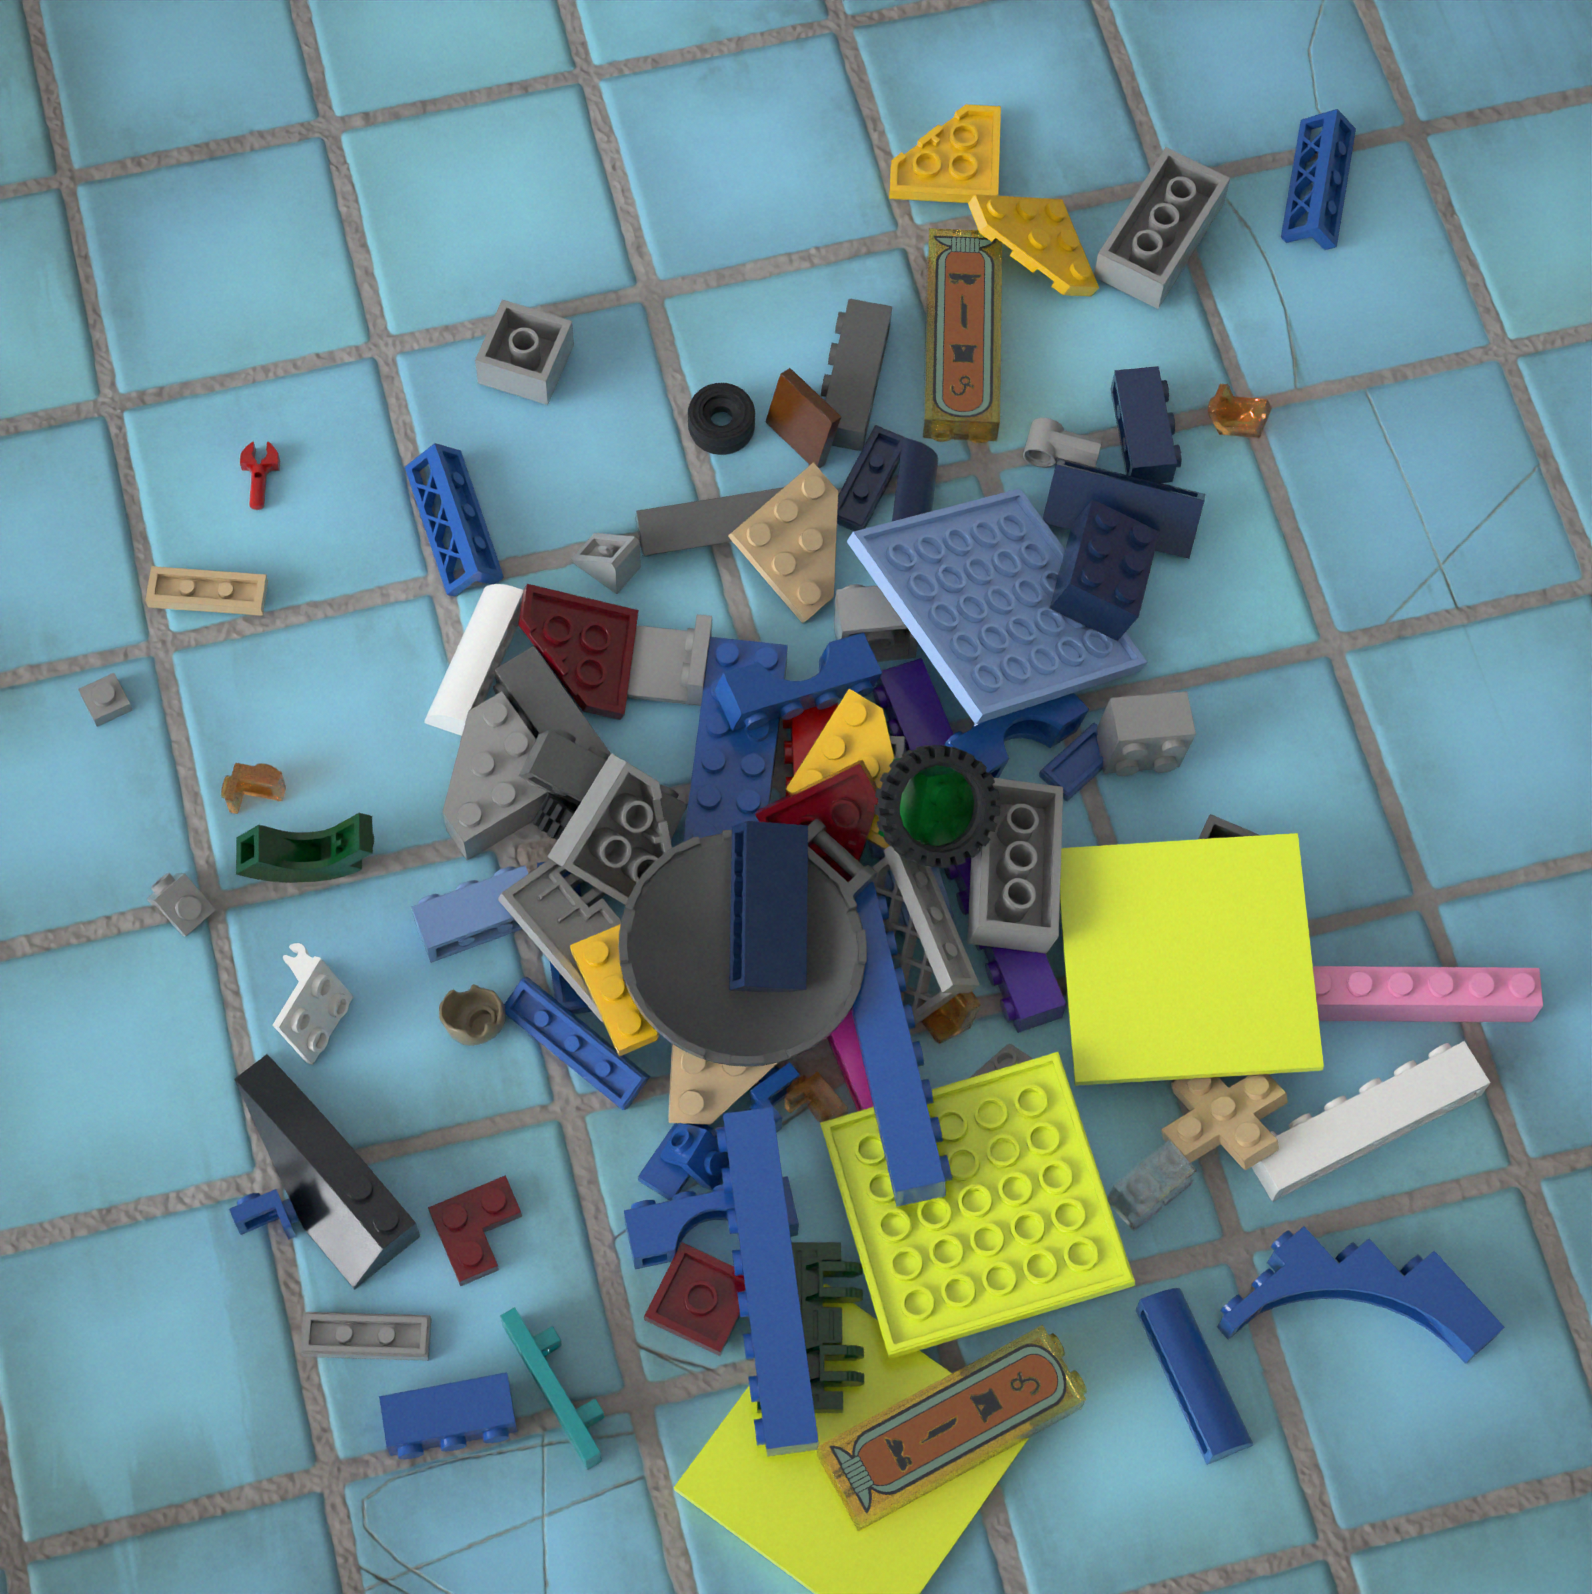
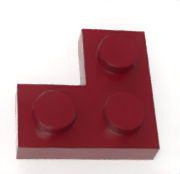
[428,1175,522,1286]

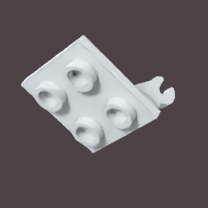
[273,943,353,1065]

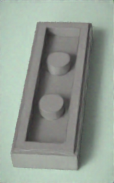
[300,1312,432,1361]

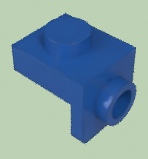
[749,1062,800,1132]
[660,1123,729,1190]
[229,1189,299,1240]

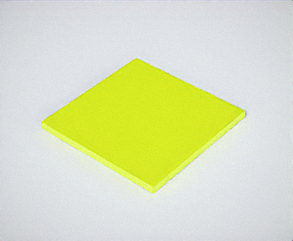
[1060,833,1324,1086]
[820,1052,1135,1359]
[674,1283,1033,1594]

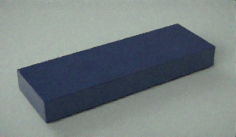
[837,425,908,531]

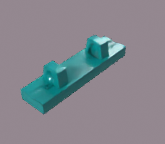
[500,1307,605,1470]

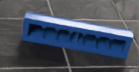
[1135,1288,1253,1465]

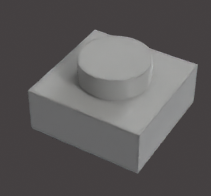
[78,673,132,727]

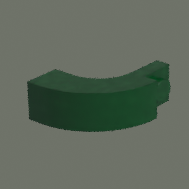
[236,813,374,883]

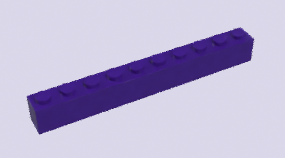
[873,658,1066,1033]

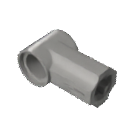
[1023,418,1103,468]

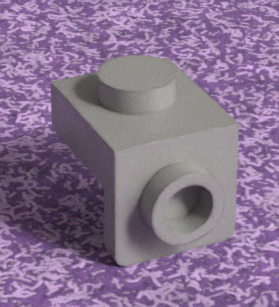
[147,873,216,936]

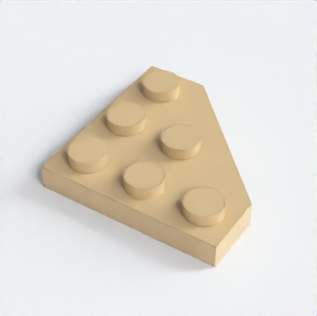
[728,462,838,624]
[668,1044,777,1125]

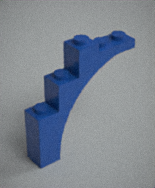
[1217,1226,1505,1364]

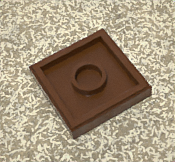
[765,368,841,468]

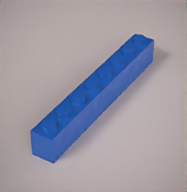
[851,882,952,1207]
[716,1107,819,1457]

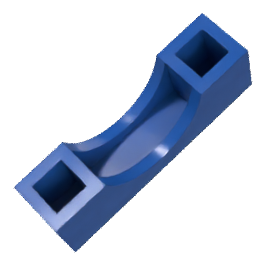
[714,632,882,731]
[944,693,1089,778]
[624,1176,799,1269]

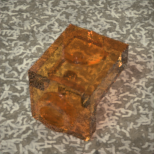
[1208,384,1272,438]
[221,763,286,814]

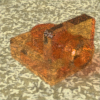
[921,991,981,1044]
[785,1071,848,1122]

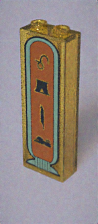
[923,228,1002,443]
[817,1325,1087,1531]

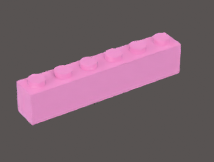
[1313,966,1543,1022]

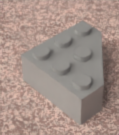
[442,691,549,860]
[548,753,672,905]

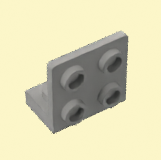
[627,614,712,706]

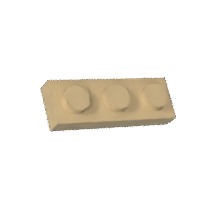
[145,566,268,616]

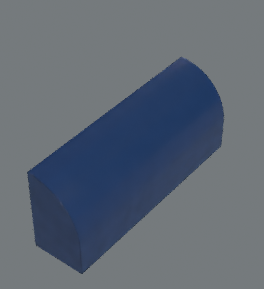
[892,438,938,521]
[1043,458,1205,559]
[729,821,808,992]

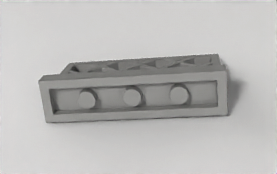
[872,846,980,1025]

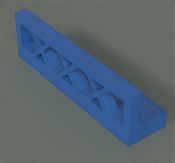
[1281,109,1356,250]
[405,443,504,597]

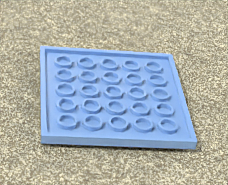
[847,488,1148,724]

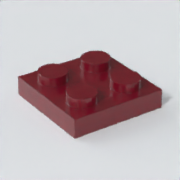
[644,1242,746,1356]

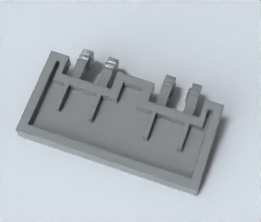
[498,859,621,1022]

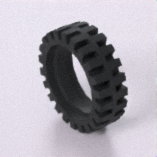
[874,745,1000,868]

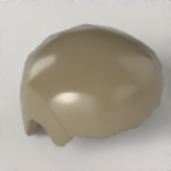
[439,984,506,1046]

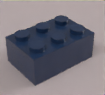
[1049,499,1159,641]

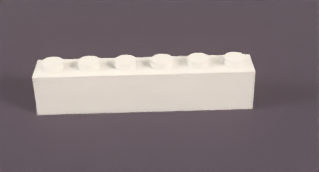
[1252,1041,1491,1202]

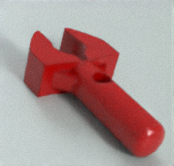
[240,441,280,510]

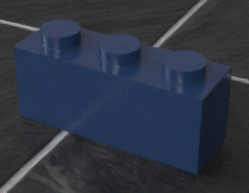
[1110,366,1182,483]

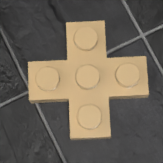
[1161,1074,1288,1170]

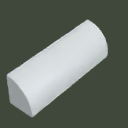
[425,584,523,736]

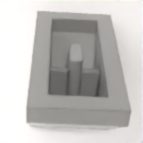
[571,533,641,594]

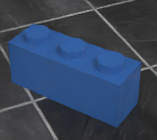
[379,1372,518,1460]

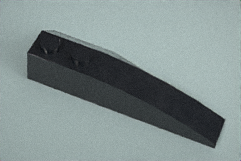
[234,1054,420,1290]

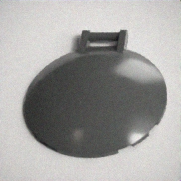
[618,819,877,1067]

